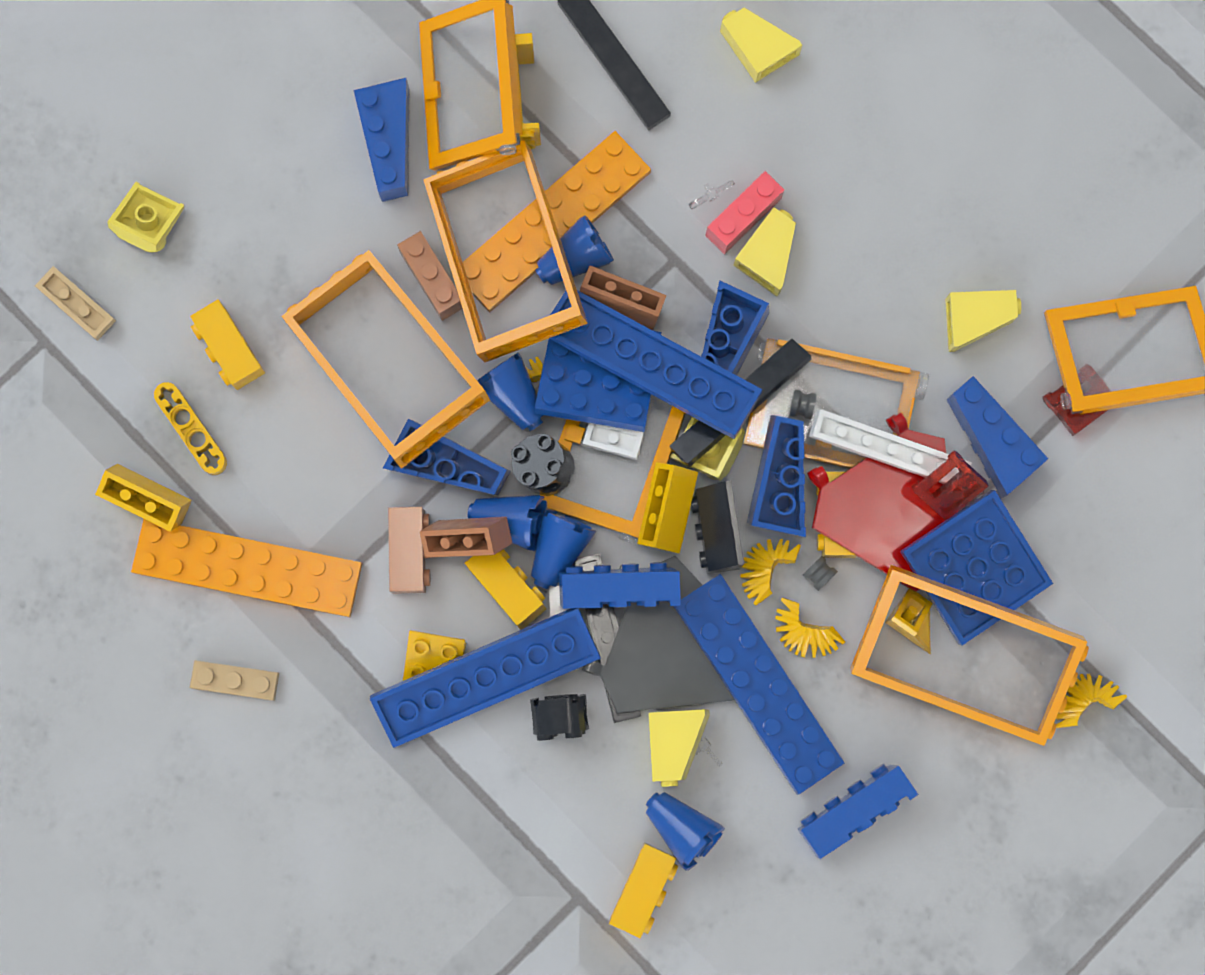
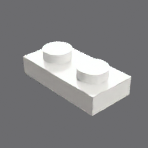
[583,423,644,460]

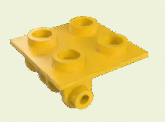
[403,630,466,681]

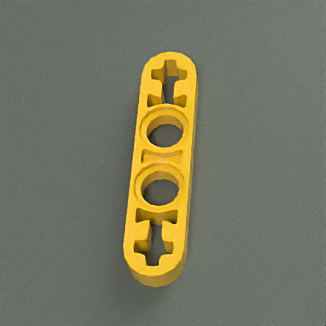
[154,382,227,475]

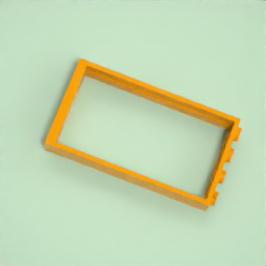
[423,139,588,363]
[281,250,490,469]
[850,565,1089,746]

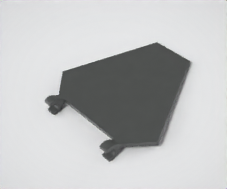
[582,556,735,713]

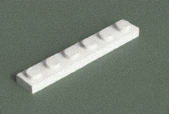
[809,409,972,489]

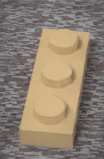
[35,266,116,341]
[190,660,279,701]

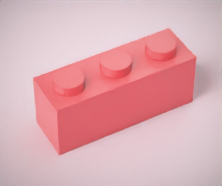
[705,171,785,255]

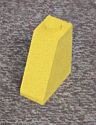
[720,7,802,83]
[733,207,796,296]
[945,290,1021,352]
[649,709,710,787]

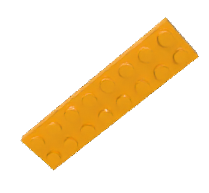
[462,131,651,313]
[131,519,362,617]

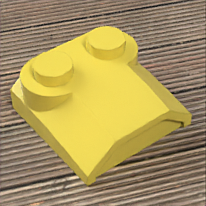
[107,182,184,252]
[670,417,745,481]

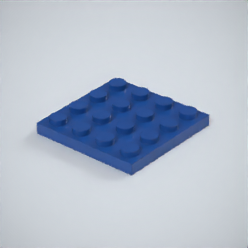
[534,331,662,432]
[900,490,1053,646]

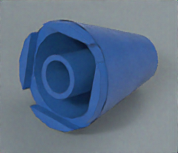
[535,215,614,285]
[477,352,544,431]
[467,495,547,551]
[531,508,596,590]
[646,792,725,871]

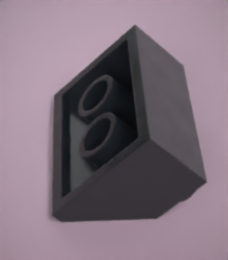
[691,480,744,574]

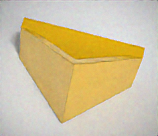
[885,589,933,655]

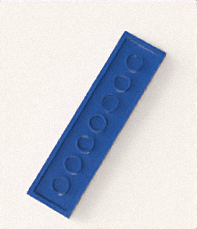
[549,290,762,439]
[674,574,845,795]
[369,608,601,748]

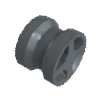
[789,389,817,420]
[803,556,838,591]

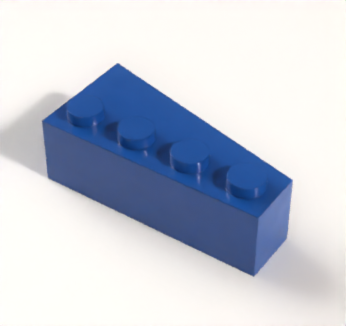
[353,78,410,202]
[701,280,770,375]
[947,376,1049,499]
[747,414,806,537]
[383,419,511,495]
[559,562,681,609]
[798,764,919,859]

